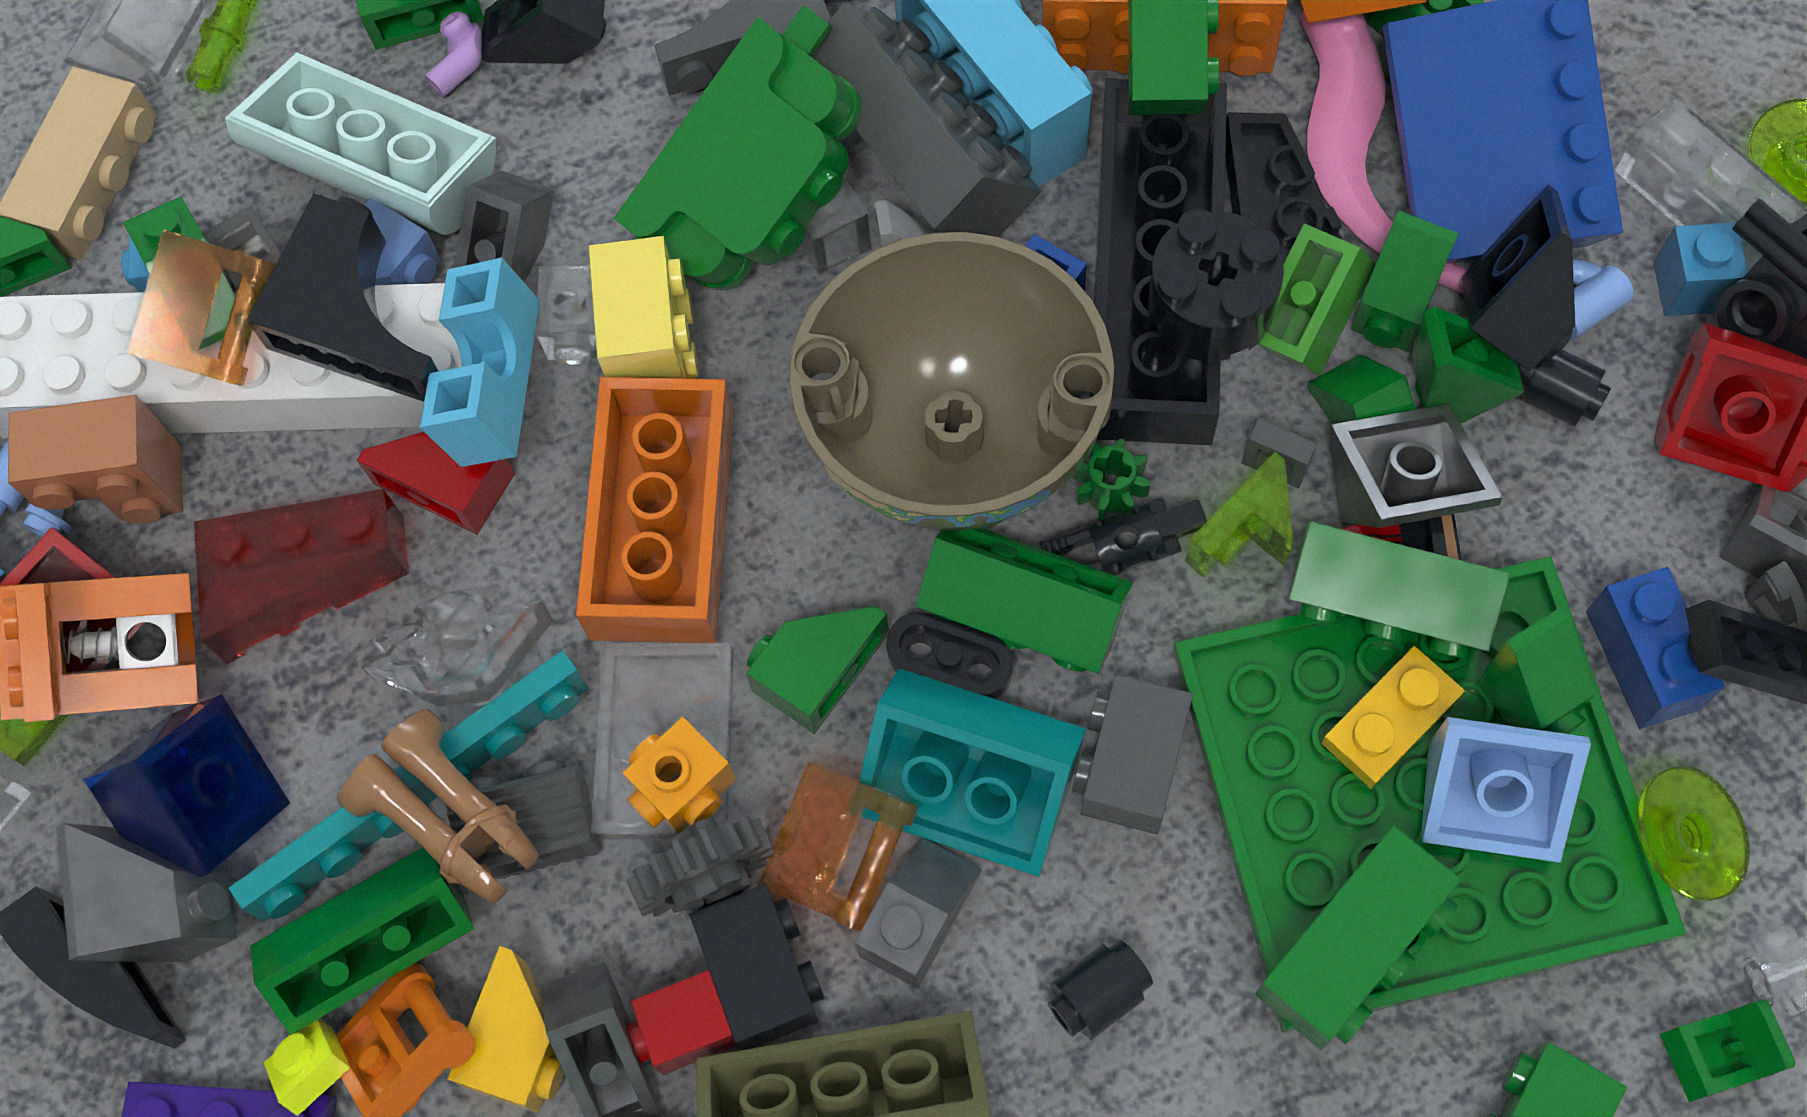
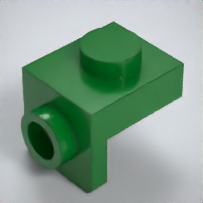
[1659,999,1795,1103]

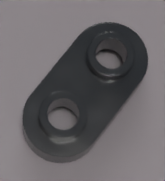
[886,612,1012,699]

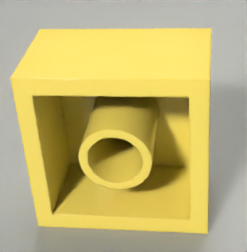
[589,236,699,379]

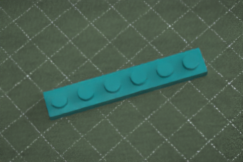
[228,650,589,922]

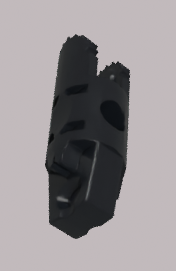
[1039,498,1208,576]

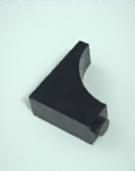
[246,193,438,402]

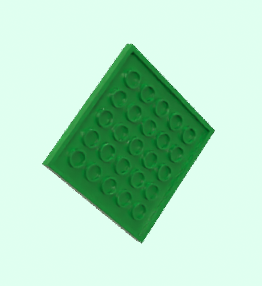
[1173,556,1687,1033]

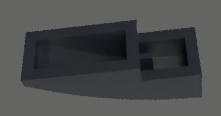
[0,886,186,1049]

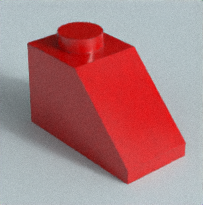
[356,431,515,535]

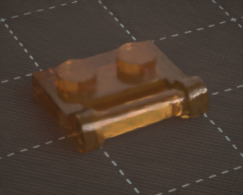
[127,229,276,387]
[758,761,919,932]

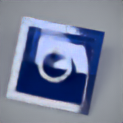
[83,694,290,877]

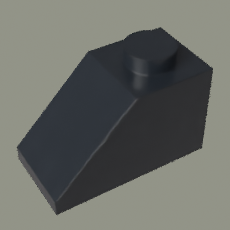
[481,0,606,64]

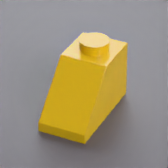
[447,946,564,1113]

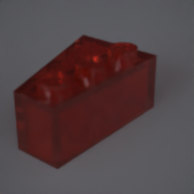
[194,489,409,664]

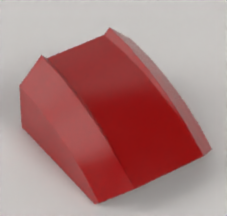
[1655,323,1807,492]

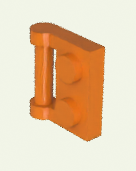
[336,963,476,1117]

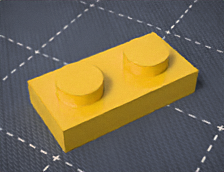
[1321,646,1465,789]

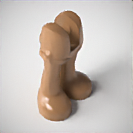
[337,709,539,904]

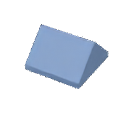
[1421,717,1591,863]

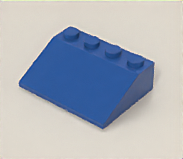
[1383,0,1623,264]

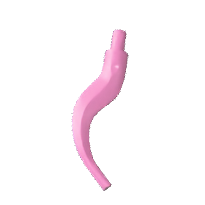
[1300,10,1468,295]

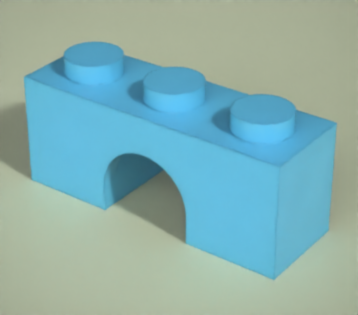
[420,257,540,467]

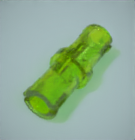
[184,0,259,93]

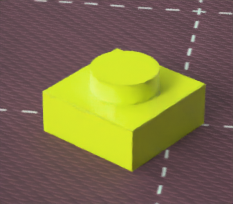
[263,1018,350,1116]

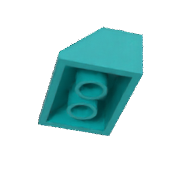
[851,668,1086,877]

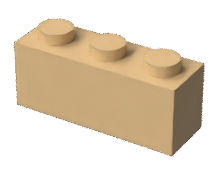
[0,66,157,260]

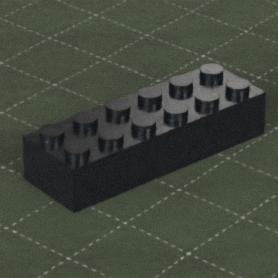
[1089,78,1227,446]

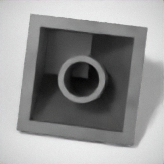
[56,823,237,962]

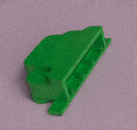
[614,4,862,291]

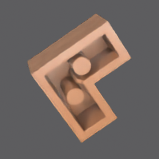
[8,395,183,524]

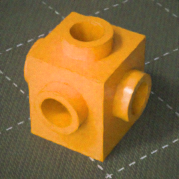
[622,716,737,834]

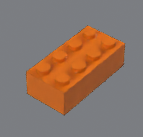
[1042,0,1287,76]
[576,377,734,644]

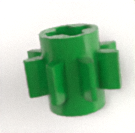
[1072,439,1151,520]

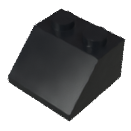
[1462,184,1575,372]

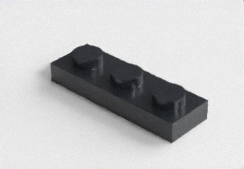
[1685,600,1807,704]

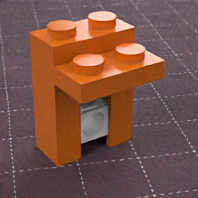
[0,573,199,722]

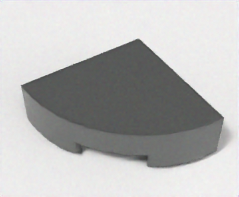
[1744,561,1807,631]

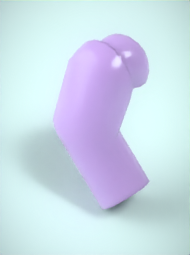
[424,11,482,98]

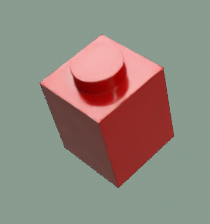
[627,970,738,1075]

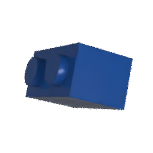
[1586,567,1725,730]

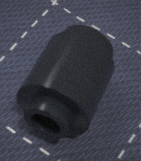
[1519,350,1611,427]
[1048,940,1153,1040]

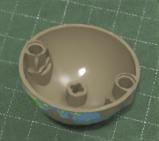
[789,232,1114,531]

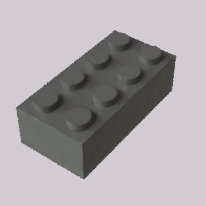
[812,2,1042,237]

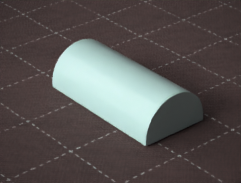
[225,52,496,235]

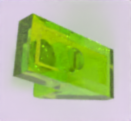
[1185,452,1293,578]

